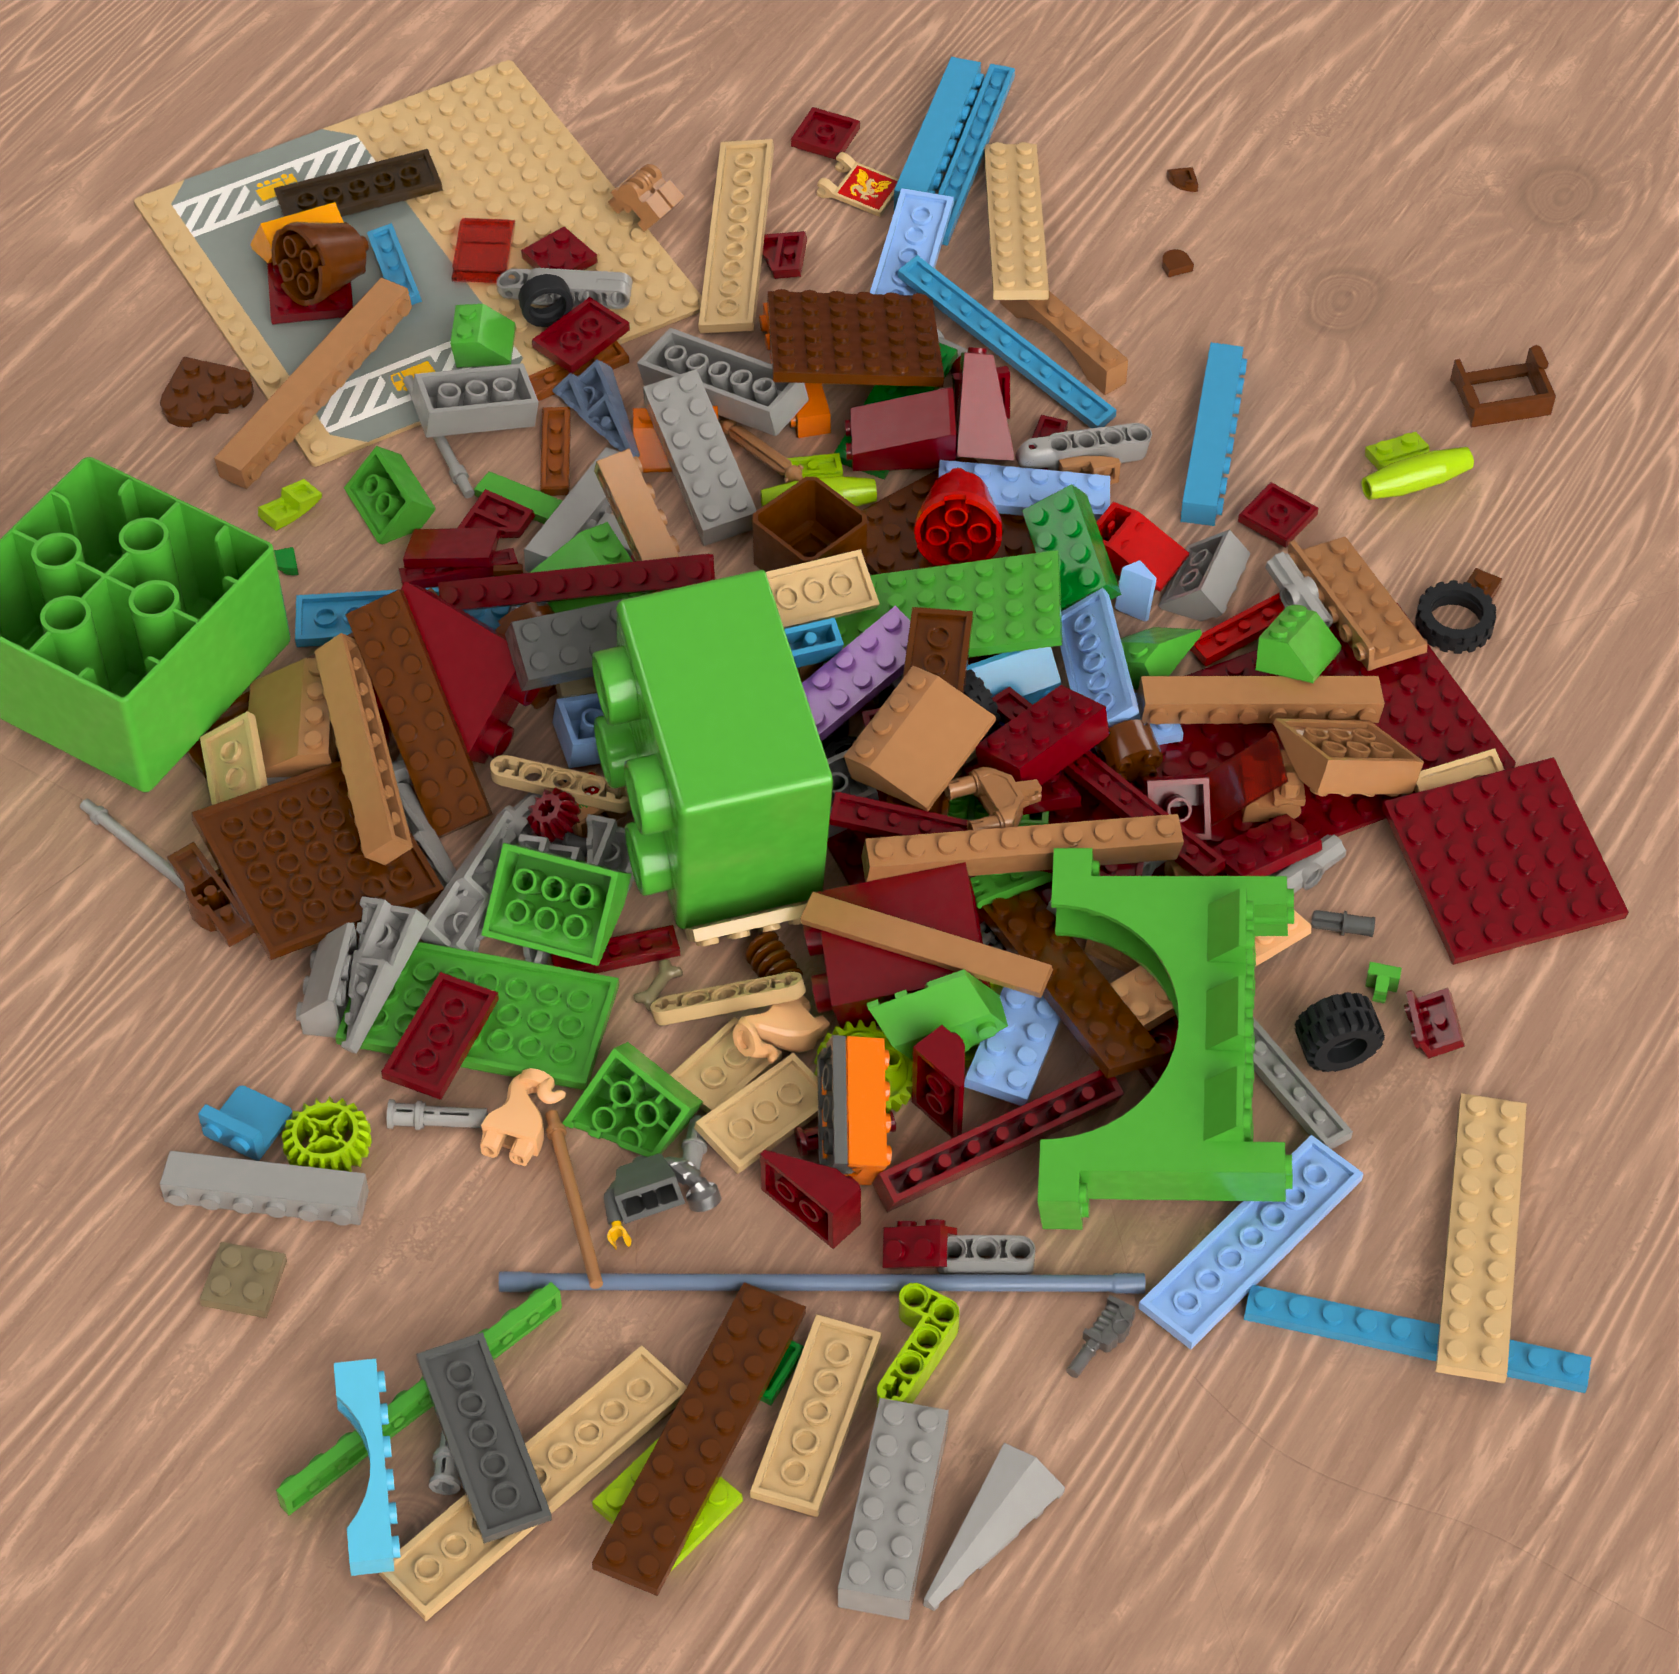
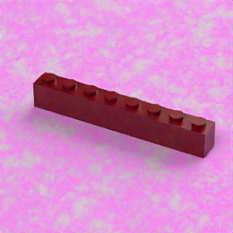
[872,1069,1124,1213]

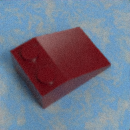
[760,1150,861,1249]

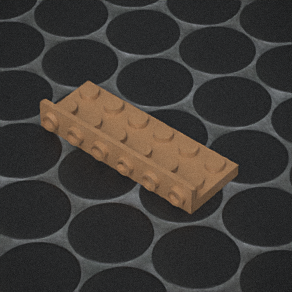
[1288,536,1428,671]

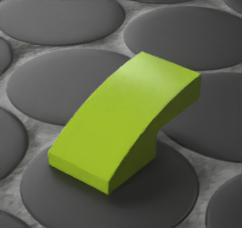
[258,479,322,531]

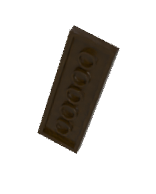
[274,149,443,217]

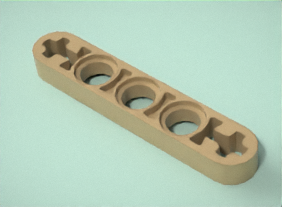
[490,755,631,813]
[650,972,806,1025]

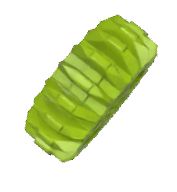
[282,1096,372,1172]

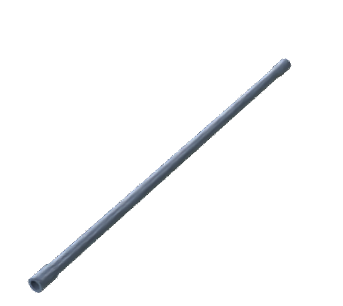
[499,1271,1145,1294]

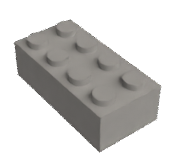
[412,363,539,438]

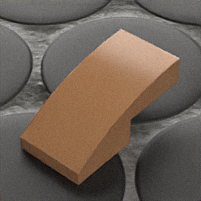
[1058,456,1121,484]

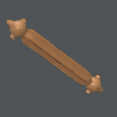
[719,419,804,483]

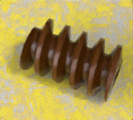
[745,931,805,985]

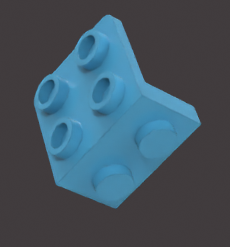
[198,1085,293,1161]

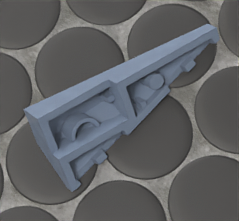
[552,359,640,457]

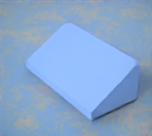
[1115,560,1157,622]

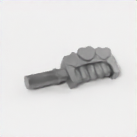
[1066,1295,1135,1378]

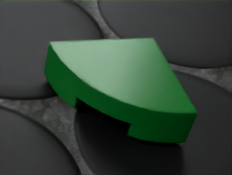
[274,547,299,575]

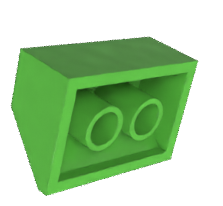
[344,446,436,545]
[1255,605,1341,683]

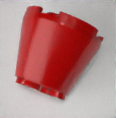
[914,467,1002,566]

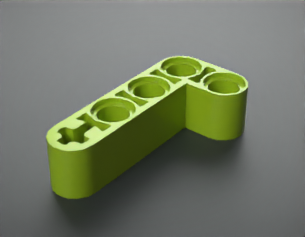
[877,1283,960,1408]

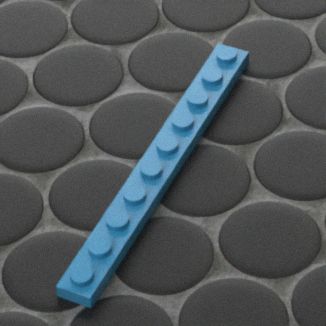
[938,64,1015,246]
[898,255,1117,428]
[1244,1285,1591,1393]

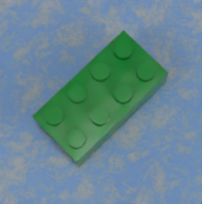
[1022,484,1122,612]

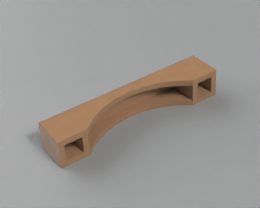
[1000,291,1128,395]

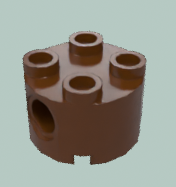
[1094,719,1163,783]

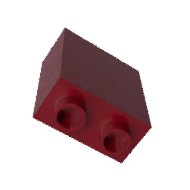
[371,581,542,764]
[803,862,991,1029]

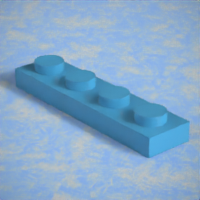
[367,223,422,305]

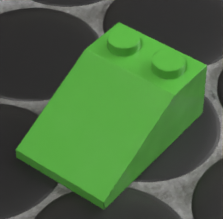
[1120,627,1202,690]

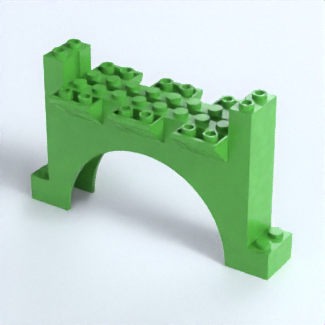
[1038,848,1294,1230]

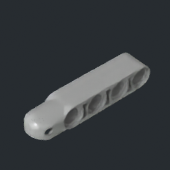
[497,268,633,309]
[1016,423,1152,471]

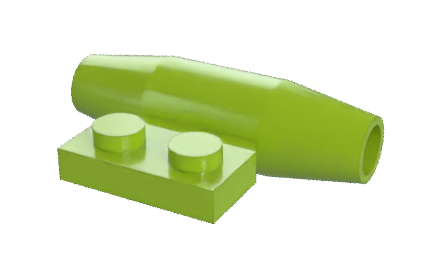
[1361,432,1474,500]
[760,453,877,507]

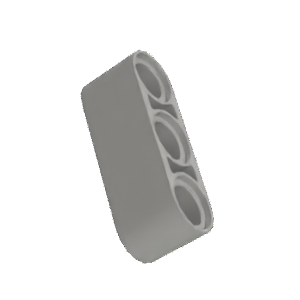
[937,1235,1036,1275]

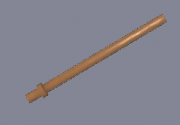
[545,1110,603,1289]

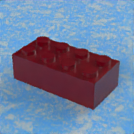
[975,685,1109,785]

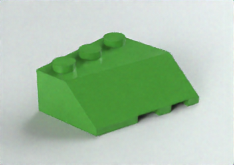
[867,969,1008,1061]
[562,1042,703,1157]

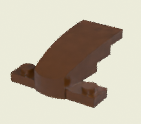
[167,842,254,947]

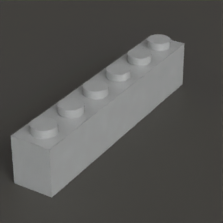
[524,447,619,572]
[160,1151,369,1226]

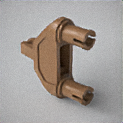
[944,767,1042,831]

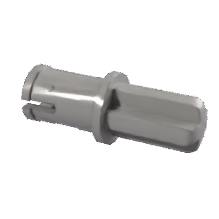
[681,1115,708,1172]

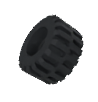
[1295,992,1385,1072]

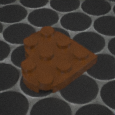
[160,357,254,428]

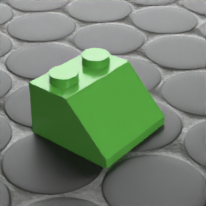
[450,304,516,368]

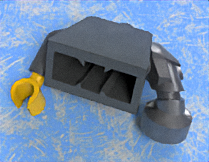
[603,1154,721,1250]

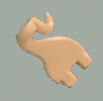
[733,995,830,1064]
[480,1068,566,1166]

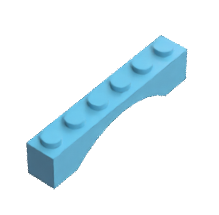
[334,1359,401,1576]

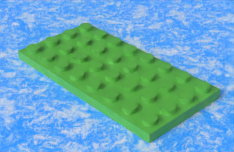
[823,550,1062,665]
[335,942,619,1090]

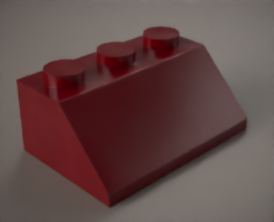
[912,1025,965,1138]

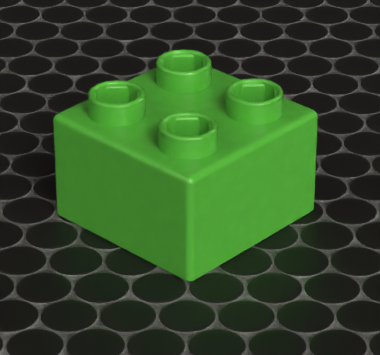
[0,457,291,792]
[592,570,833,929]

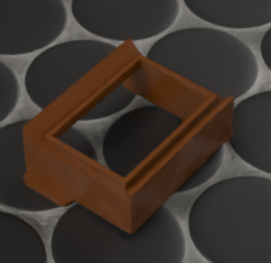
[1450,345,1556,428]

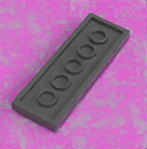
[416,1332,552,1544]

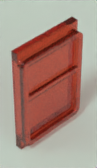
[452,218,516,283]

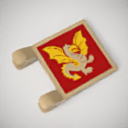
[817,152,899,217]

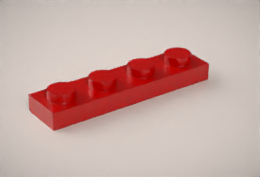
[1190,593,1285,666]

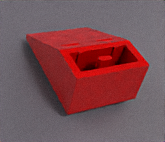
[1097,502,1189,592]

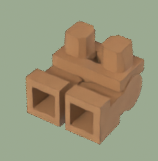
[608,164,684,232]
[1238,750,1306,822]

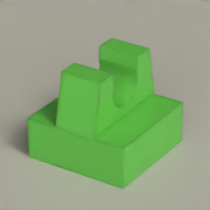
[1365,962,1402,1003]

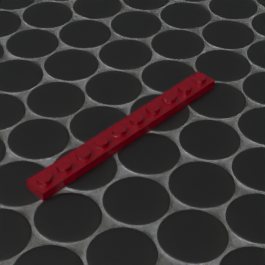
[438,553,715,611]
[992,686,1226,876]
[829,791,1144,876]

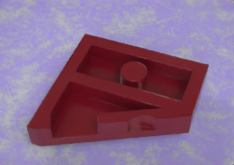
[762,231,807,279]
[457,489,535,538]

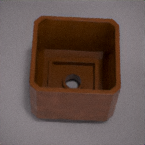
[752,477,867,572]

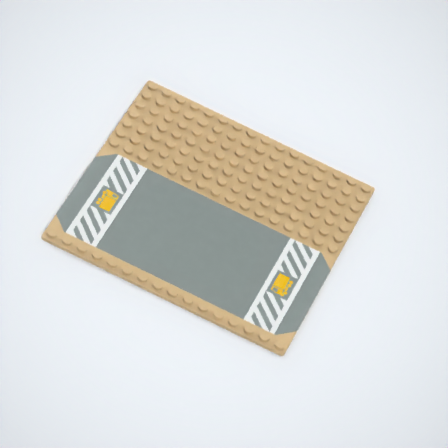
[134,60,702,467]

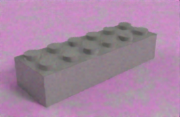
[637,328,809,436]
[643,369,757,546]
[838,1398,949,1620]

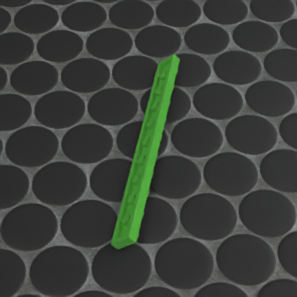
[276,1282,562,1516]

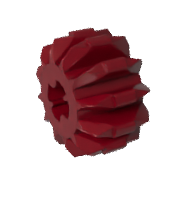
[526,787,581,842]

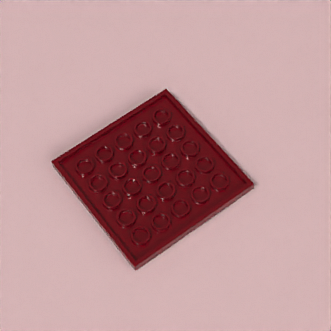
[1382,757,1629,965]

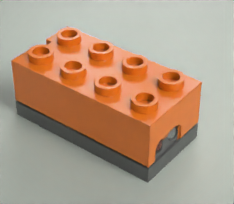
[817,1035,892,1185]

